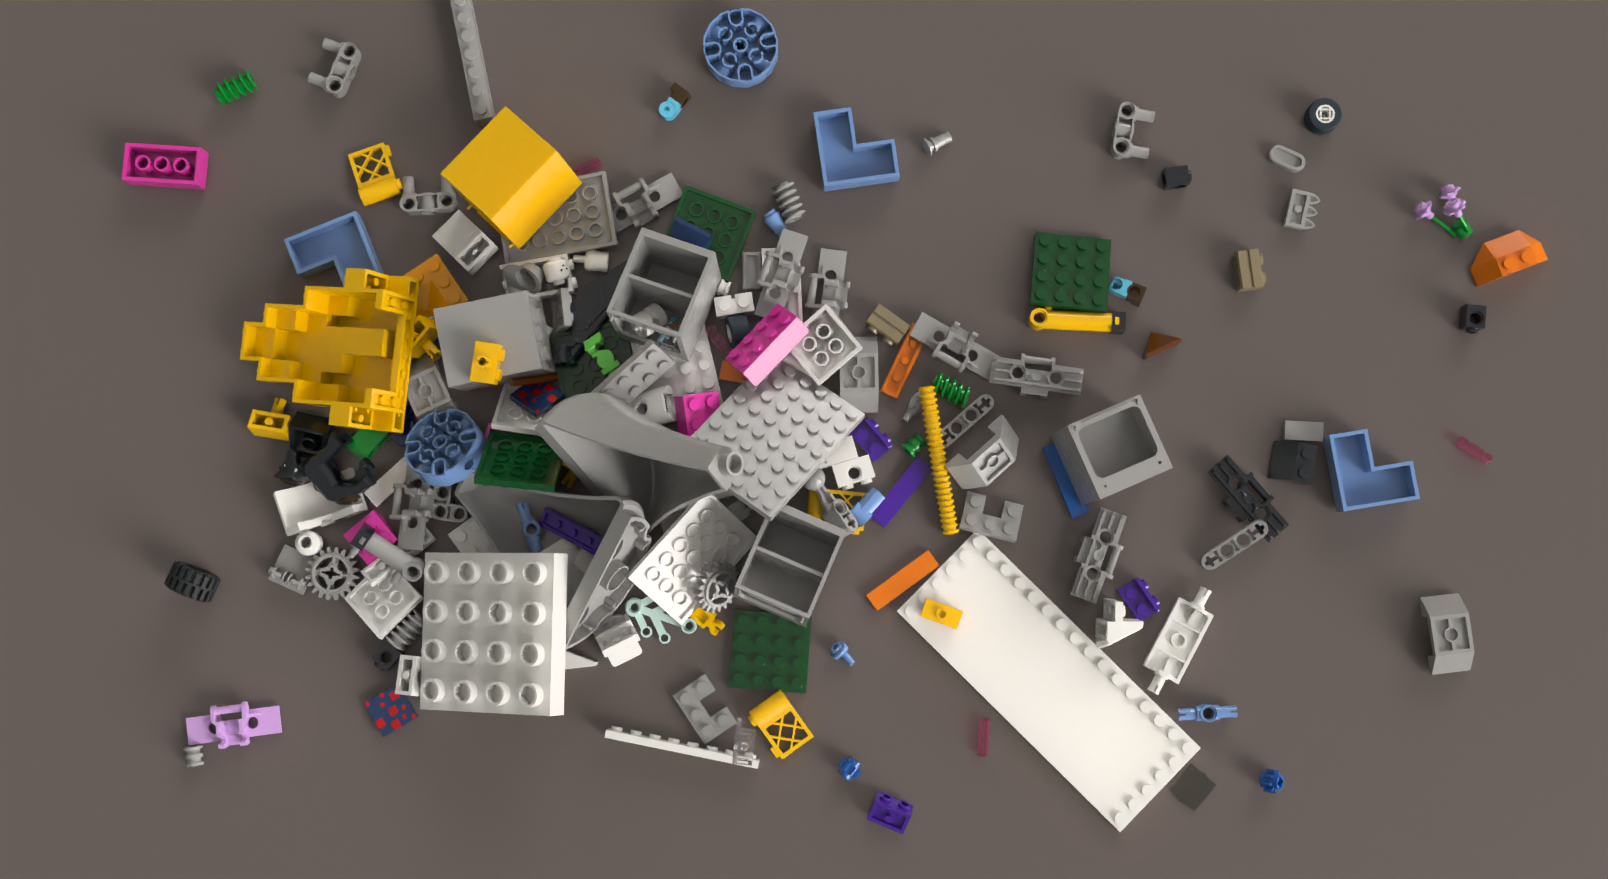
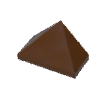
[1142,332,1182,360]

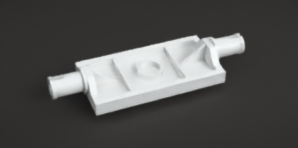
[1143,586,1214,695]

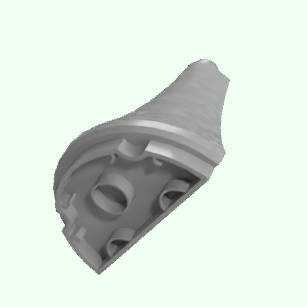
[534,392,744,535]
[454,466,652,650]

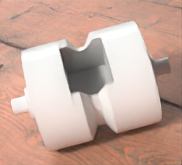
[631,303,667,338]

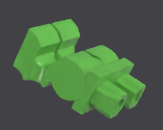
[583,332,621,378]

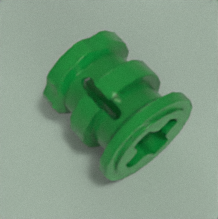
[901,433,927,459]

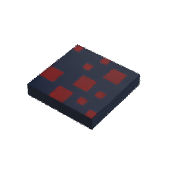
[509,382,565,418]
[364,685,418,737]

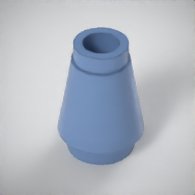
[762,208,786,237]

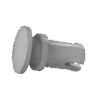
[922,131,952,156]

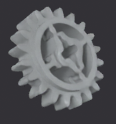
[305,547,360,600]
[692,559,739,613]

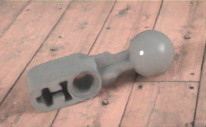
[803,468,858,537]

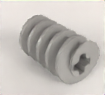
[771,181,806,224]
[385,608,423,651]

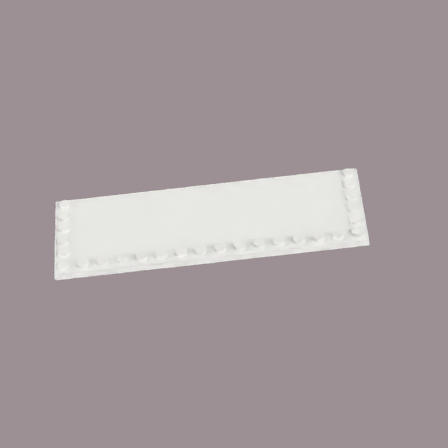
[897,533,1200,832]

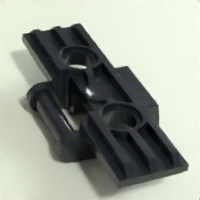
[1207,455,1289,542]

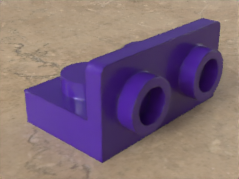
[850,418,892,462]
[1116,578,1160,621]
[867,791,913,834]

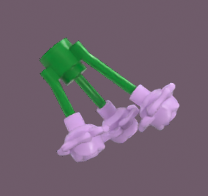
[1413,184,1473,239]

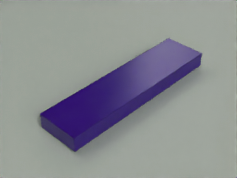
[871,457,932,528]
[539,507,604,555]

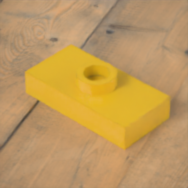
[920,598,963,630]

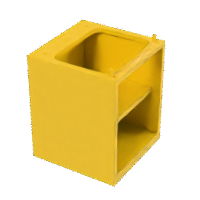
[440,106,582,249]

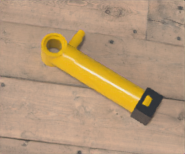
[1028,307,1126,335]

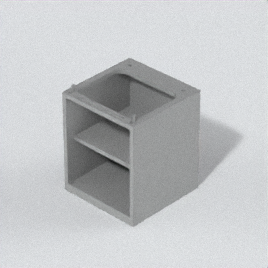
[606,227,722,362]
[430,290,556,391]
[1050,394,1173,505]
[734,505,846,627]

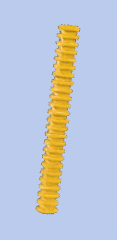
[918,385,959,535]

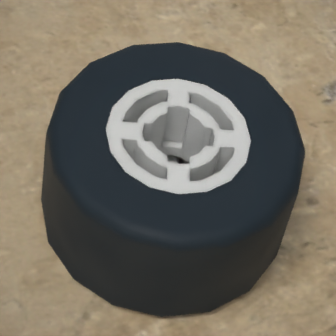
[1304,98,1342,135]
[725,313,751,350]

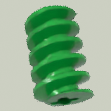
[214,69,258,106]
[931,372,970,409]

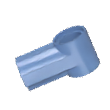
[850,487,885,527]

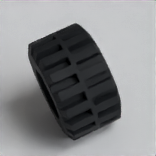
[164,561,221,602]

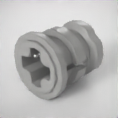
[183,745,204,767]

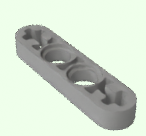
[940,394,994,449]
[1201,519,1268,570]

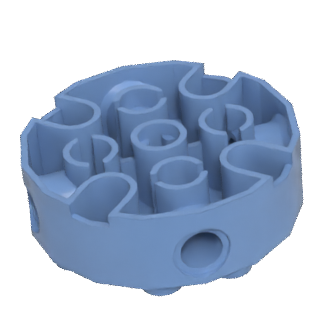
[703,8,778,88]
[404,408,486,486]

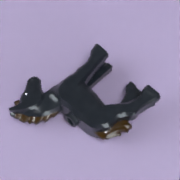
[274,431,377,505]

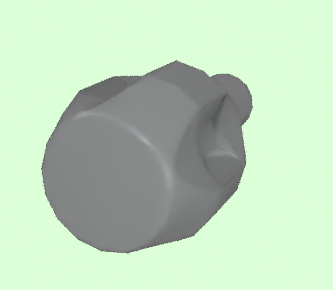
[902,391,923,423]

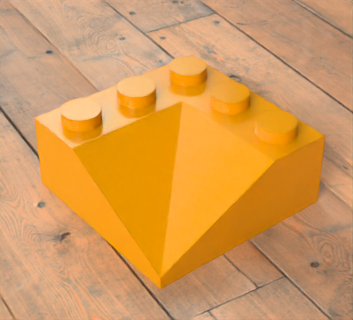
[403,254,470,321]

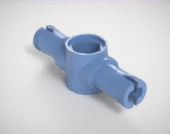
[515,501,544,553]
[1176,704,1238,722]

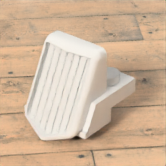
[1095,598,1143,649]
[593,613,642,667]

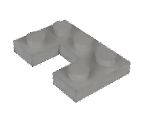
[959,491,1024,543]
[673,674,737,744]

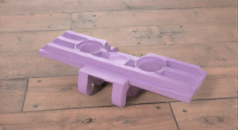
[186,701,282,749]

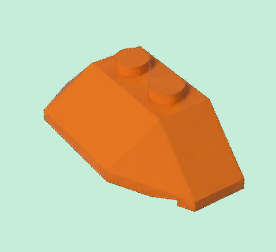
[1469,230,1548,287]

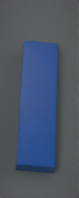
[1042,443,1090,519]

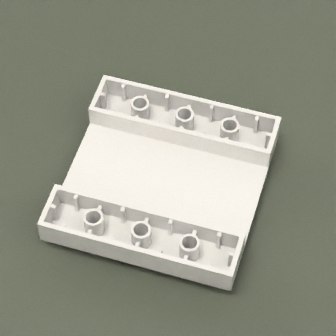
[420,553,568,716]

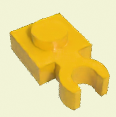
[689,607,725,636]

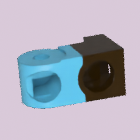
[659,82,691,121]
[1108,276,1147,307]

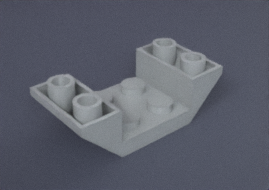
[840,337,879,413]
[407,353,459,421]
[945,414,1019,490]
[1419,593,1475,675]

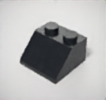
[289,411,335,458]
[1267,441,1318,485]

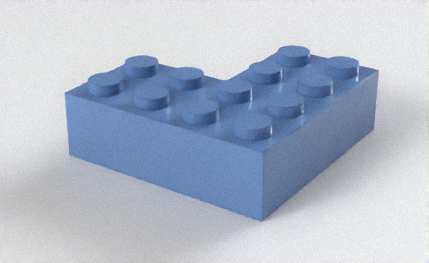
[813,107,900,192]
[284,211,384,286]
[1323,429,1420,512]

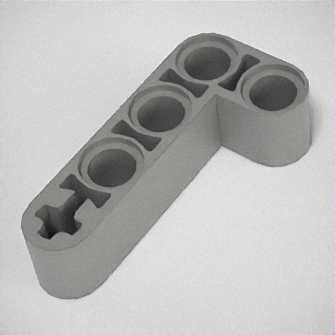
[432,483,471,523]

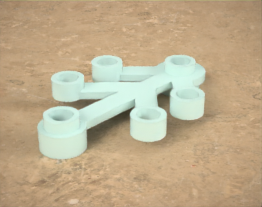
[625,596,697,644]

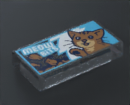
[656,315,683,352]

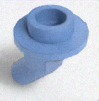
[830,641,855,666]

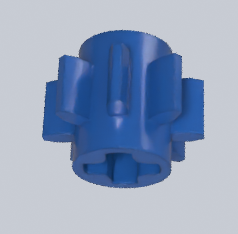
[838,756,861,781]
[1259,768,1284,794]

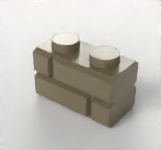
[1232,249,1266,292]
[866,304,910,346]

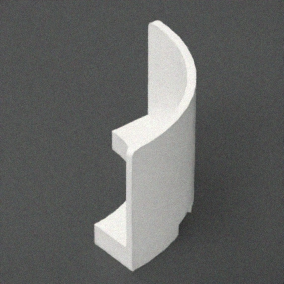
[273,467,368,536]

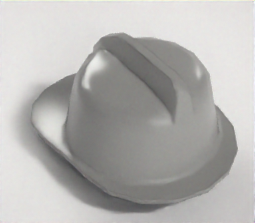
[503,262,545,293]

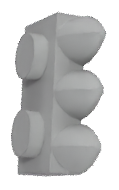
[1283,189,1321,231]

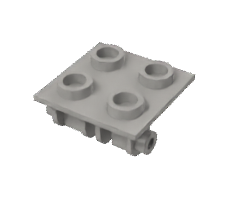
[268,544,315,595]

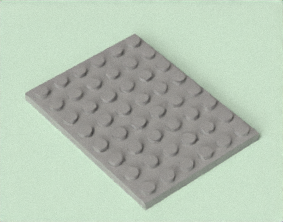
[691,360,865,521]

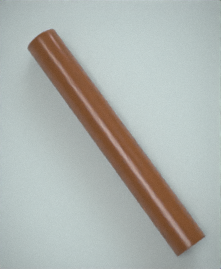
[509,373,558,387]

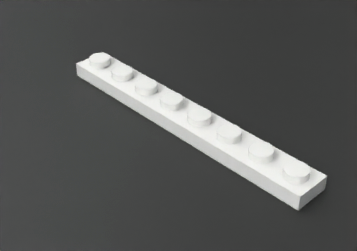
[604,726,760,769]

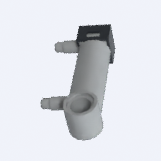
[348,522,425,585]

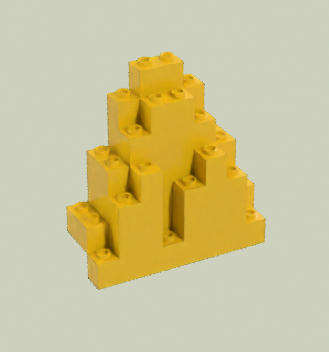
[240,268,420,433]

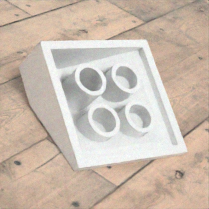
[790,304,863,386]

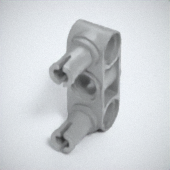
[308,38,362,98]
[1110,102,1155,159]
[399,174,458,216]

